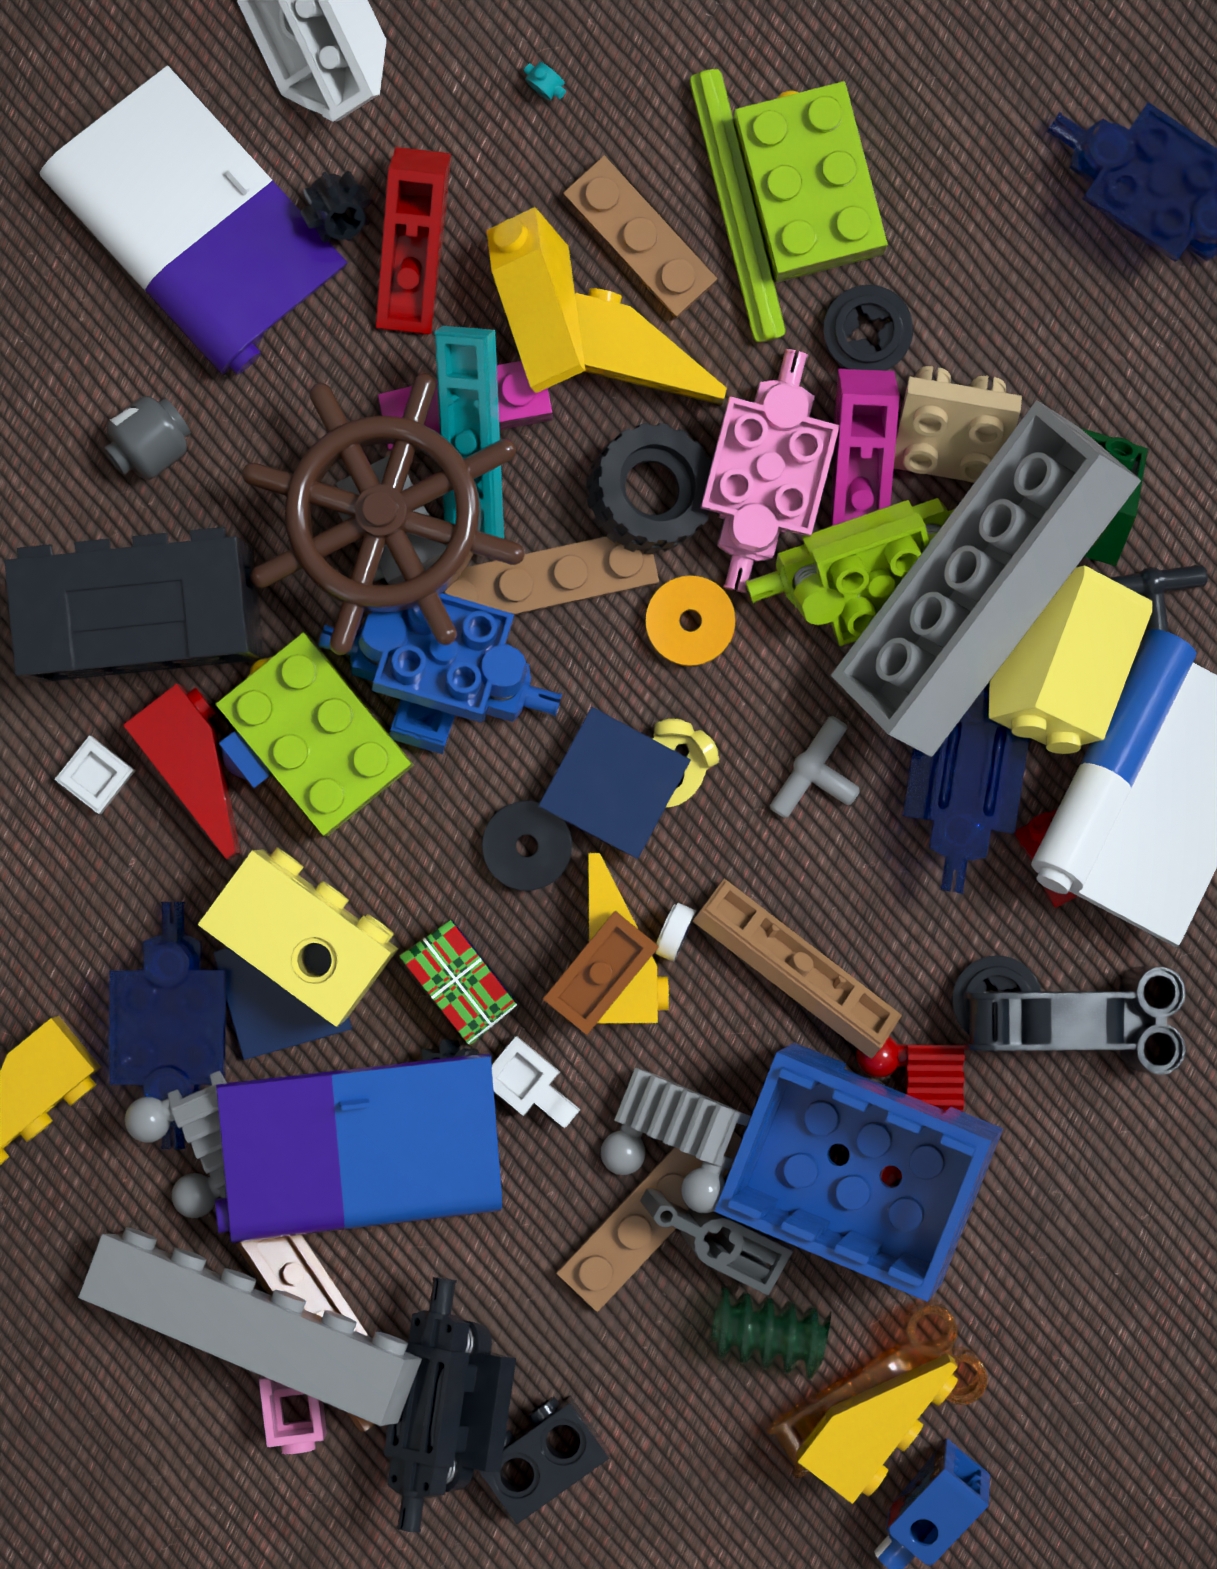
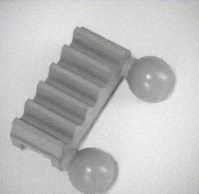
[601,1068,750,1213]
[125,1070,227,1218]

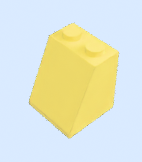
[989,565,1152,754]

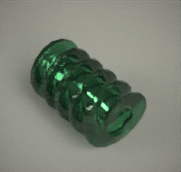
[709,1287,831,1380]

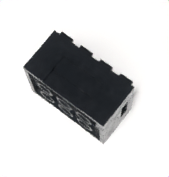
[4,527,264,682]

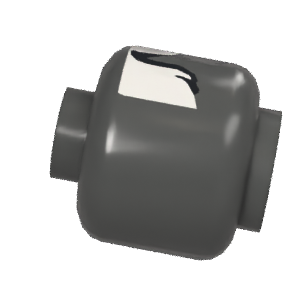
[104,396,191,480]

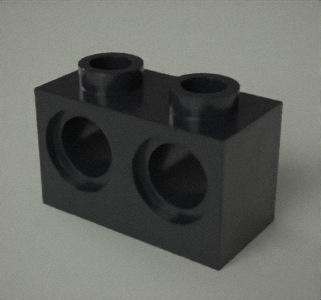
[478,1395,609,1524]

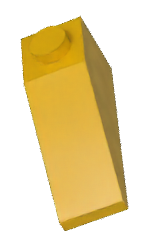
[487,207,586,393]
[575,288,727,405]
[588,853,669,1023]

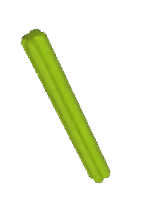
[690,69,786,342]

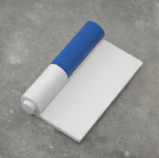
[1031,629,1217,948]

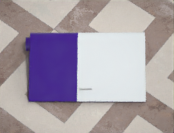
[40,65,348,375]

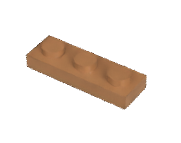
[563,155,718,319]

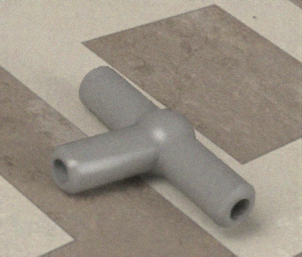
[770,716,860,818]

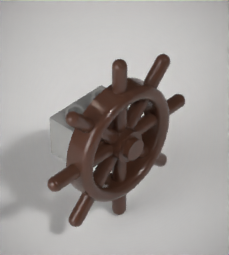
[242,373,525,655]

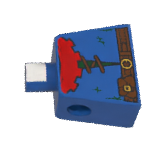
[874,1438,990,1569]

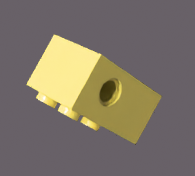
[198,847,399,1027]

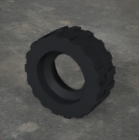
[586,423,712,554]

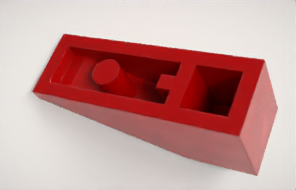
[376,147,451,334]
[123,684,241,859]

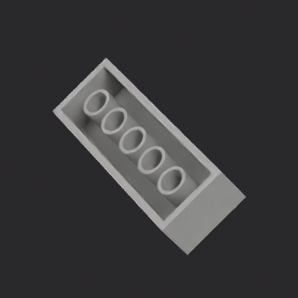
[831,400,1141,757]

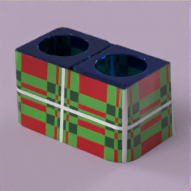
[399,919,518,1047]

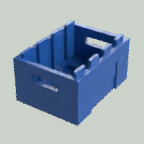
[714,1042,1003,1302]

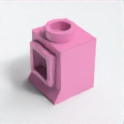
[259,1376,327,1454]

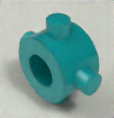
[524,61,566,101]

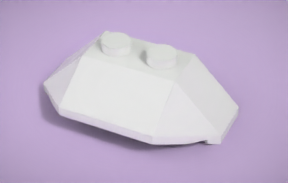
[237,0,386,122]

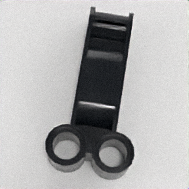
[964,966,1186,1075]

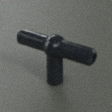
[1109,564,1208,632]

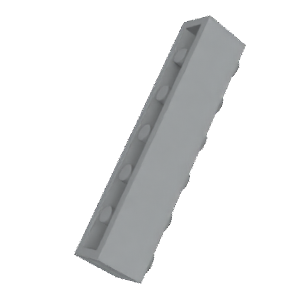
[78,1227,422,1426]

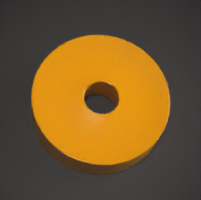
[645,576,735,666]

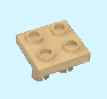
[894,366,1022,483]

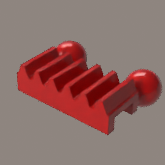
[856,1036,965,1186]

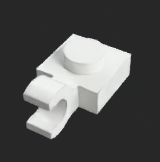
[492,1036,580,1128]

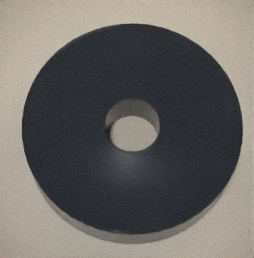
[482,801,572,891]

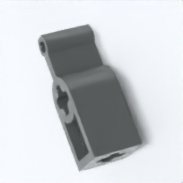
[640,1189,793,1295]

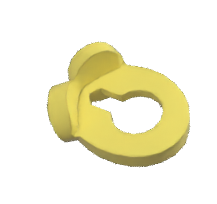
[653,719,719,807]

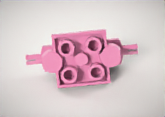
[700,349,840,593]

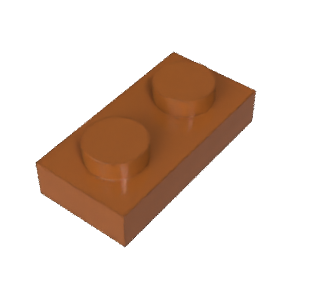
[543,911,659,1035]

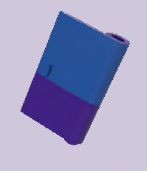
[215,1053,502,1243]

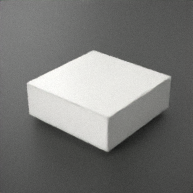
[55,735,136,814]

